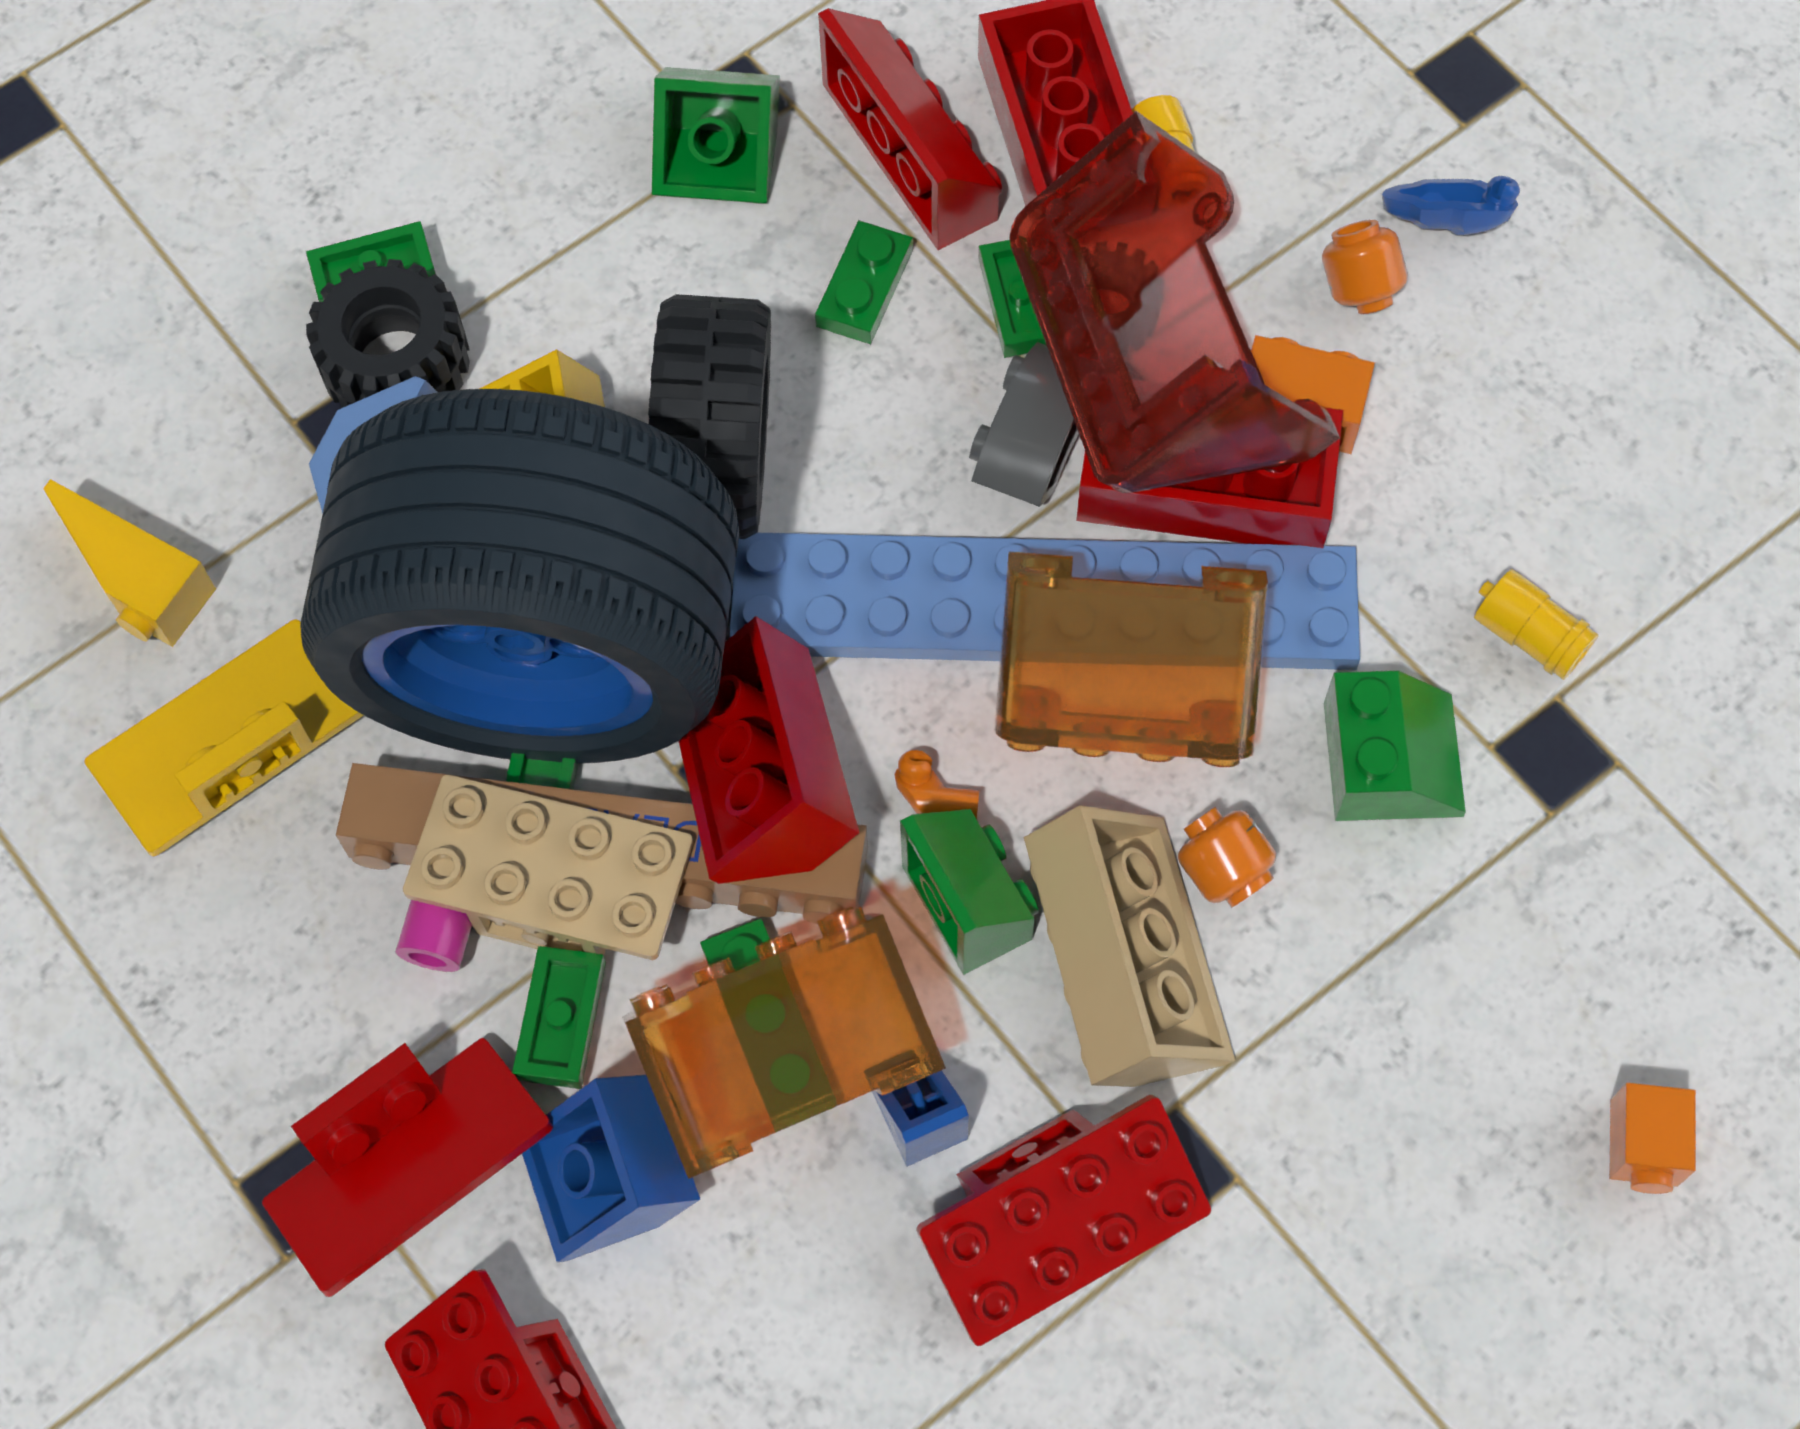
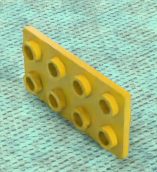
[84,619,363,857]

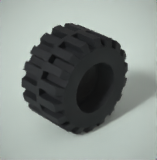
[306,259,470,408]

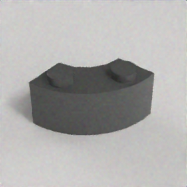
[969,342,1105,507]

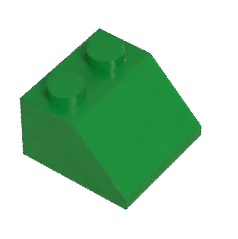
[652,67,780,203]
[1323,671,1466,821]
[900,809,1038,975]

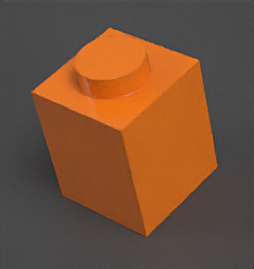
[1609,1082,1696,1194]

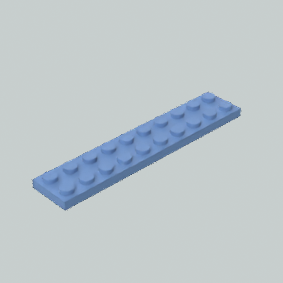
[730,533,1360,670]

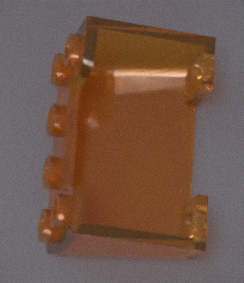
[994,552,1268,767]
[622,906,946,1179]

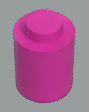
[395,900,472,972]

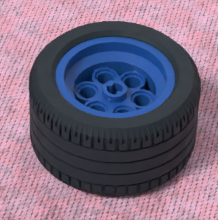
[300,389,739,764]

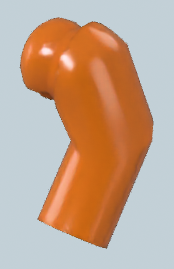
[894,750,979,819]

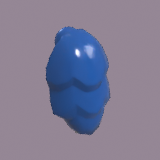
[1382,176,1520,235]

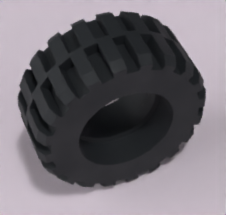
[648,294,771,539]

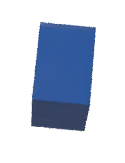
[864,1045,969,1167]

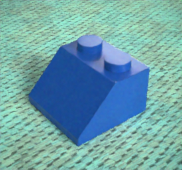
[522,1074,701,1263]

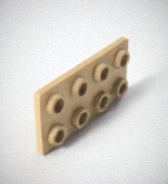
[403,774,694,960]

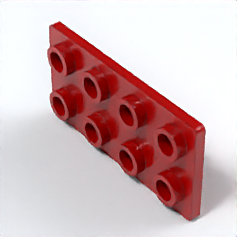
[262,1038,553,1297]
[916,1095,1211,1346]
[385,1269,617,1429]

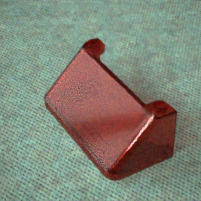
[1009,111,1340,493]

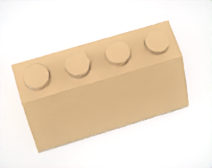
[1023,805,1236,1087]

